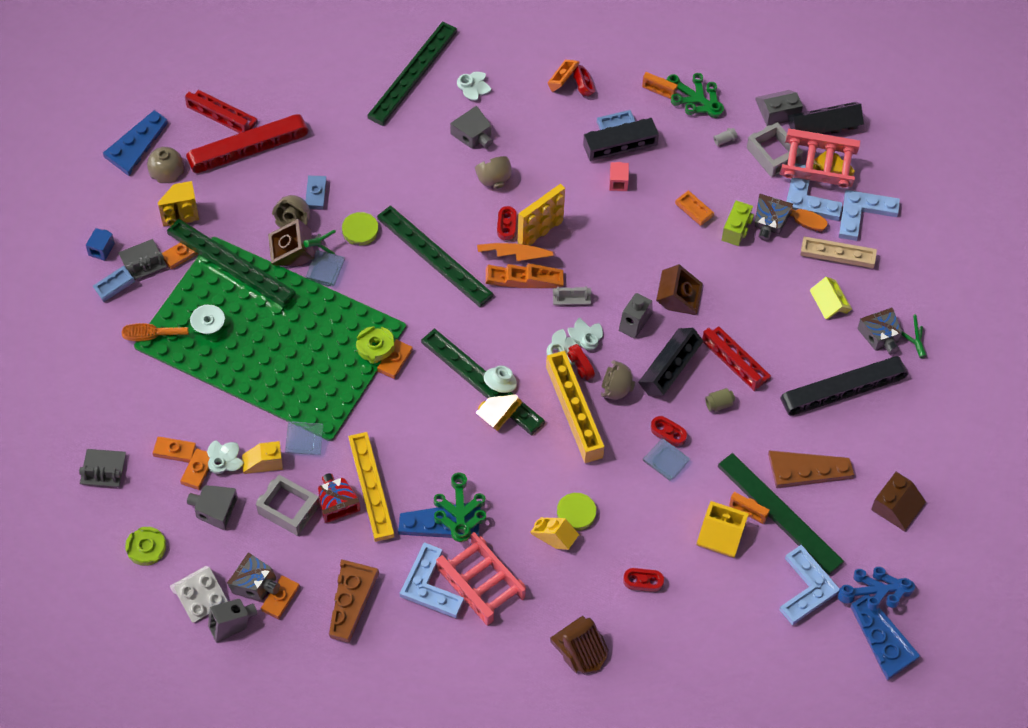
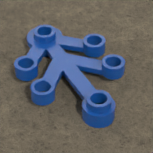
[838,567,915,610]

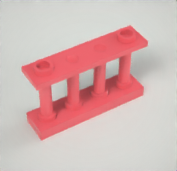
[780,128,860,188]
[436,532,526,626]

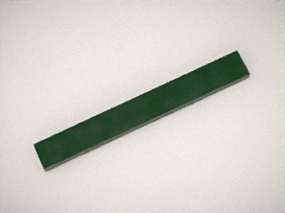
[367,21,457,126]
[377,205,493,308]
[167,219,295,307]
[421,328,545,436]
[718,452,844,575]

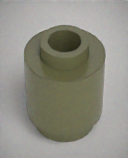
[705,388,735,412]

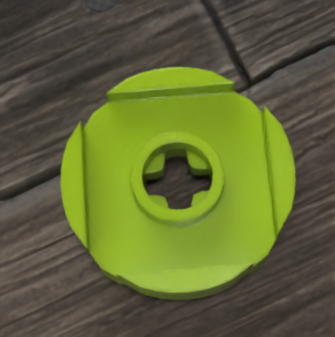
[356,326,395,363]

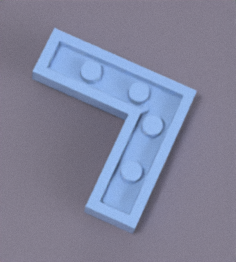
[787,163,842,221]
[839,190,900,241]
[399,543,464,618]
[779,545,839,625]

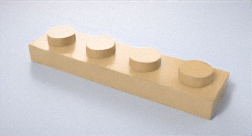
[800,236,877,268]

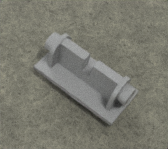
[553,286,591,305]

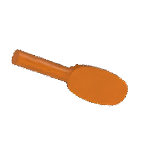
[790,209,827,232]
[122,323,189,341]

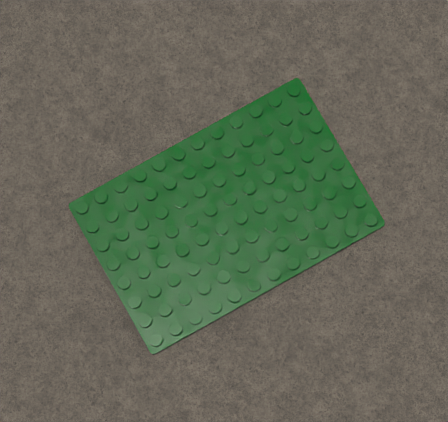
[134,237,406,441]

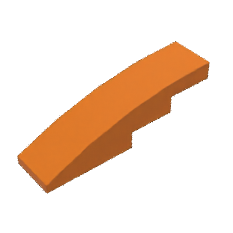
[477,243,556,261]
[485,263,564,288]

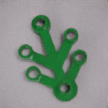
[666,73,724,118]
[433,472,486,542]

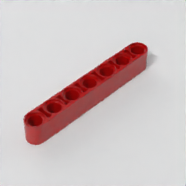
[186,114,309,173]

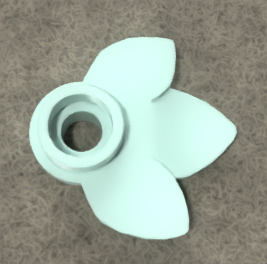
[457,72,491,101]
[568,318,603,350]
[546,329,580,365]
[207,440,244,474]

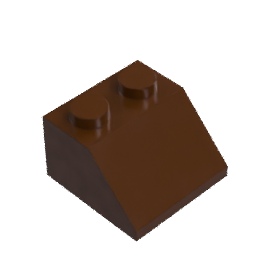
[268,219,315,266]
[656,264,703,315]
[871,471,926,532]

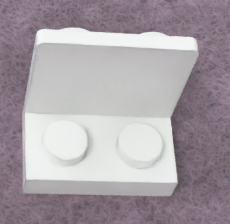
[170,566,228,622]

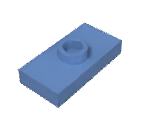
[596,110,635,130]
[305,175,327,210]
[93,266,135,302]

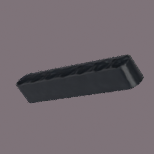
[780,356,908,416]

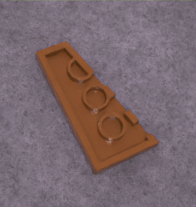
[768,450,854,488]
[329,559,379,643]

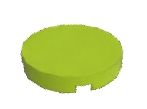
[342,212,378,246]
[557,492,596,531]
[125,527,166,566]

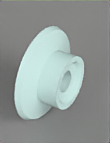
[190,305,225,334]
[484,365,517,393]

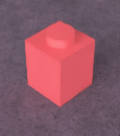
[609,162,629,191]

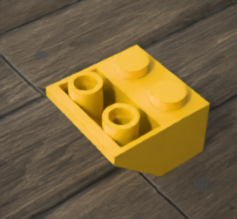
[158,181,199,227]
[696,501,749,558]

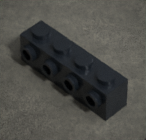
[788,102,864,135]
[583,118,659,161]
[638,328,704,396]

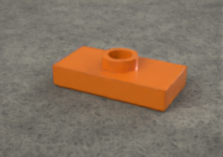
[642,72,678,99]
[675,190,714,226]
[162,242,198,270]
[377,339,413,379]
[152,436,196,463]
[180,448,210,490]
[729,491,770,524]
[261,575,300,620]

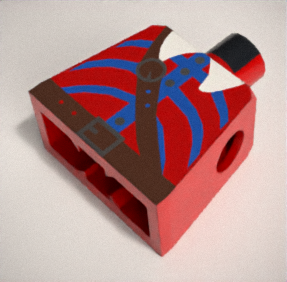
[318,473,361,523]

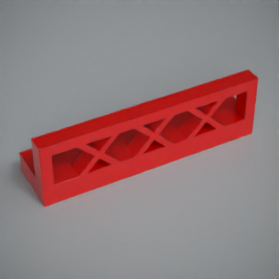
[185,90,258,133]
[702,326,771,391]

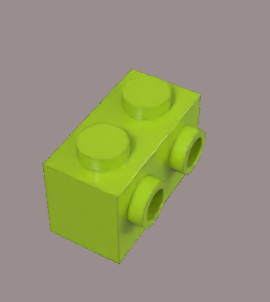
[721,200,754,246]

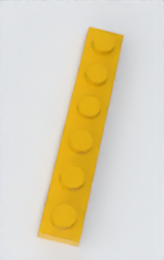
[348,432,394,542]

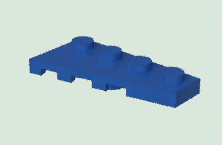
[103,110,168,176]
[398,500,481,539]
[851,595,920,681]

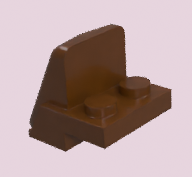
[550,615,609,674]

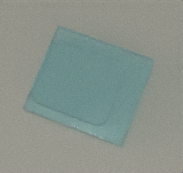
[306,250,345,286]
[285,421,323,455]
[643,438,690,481]

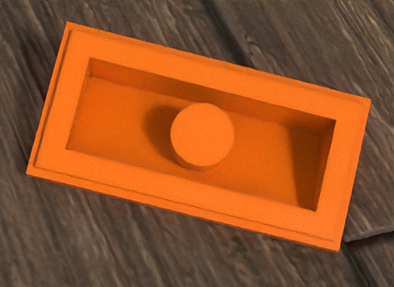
[547,59,580,92]

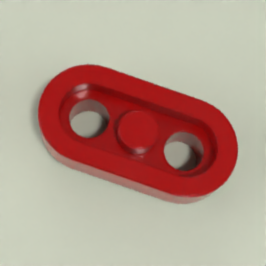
[573,65,595,97]
[497,206,517,240]
[567,344,595,380]
[650,416,687,446]
[623,568,664,592]

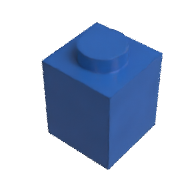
[86,228,115,261]

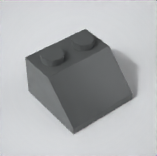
[755,90,803,126]

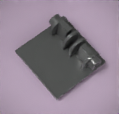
[118,239,167,280]
[79,449,126,487]

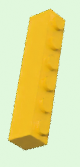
[546,350,604,463]

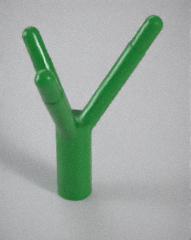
[303,230,336,256]
[901,314,927,358]

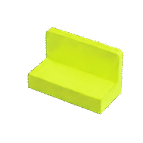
[810,277,852,319]

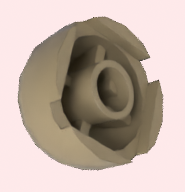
[147,147,184,183]
[475,156,512,189]
[272,195,311,228]
[601,360,635,400]

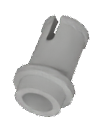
[713,128,737,146]

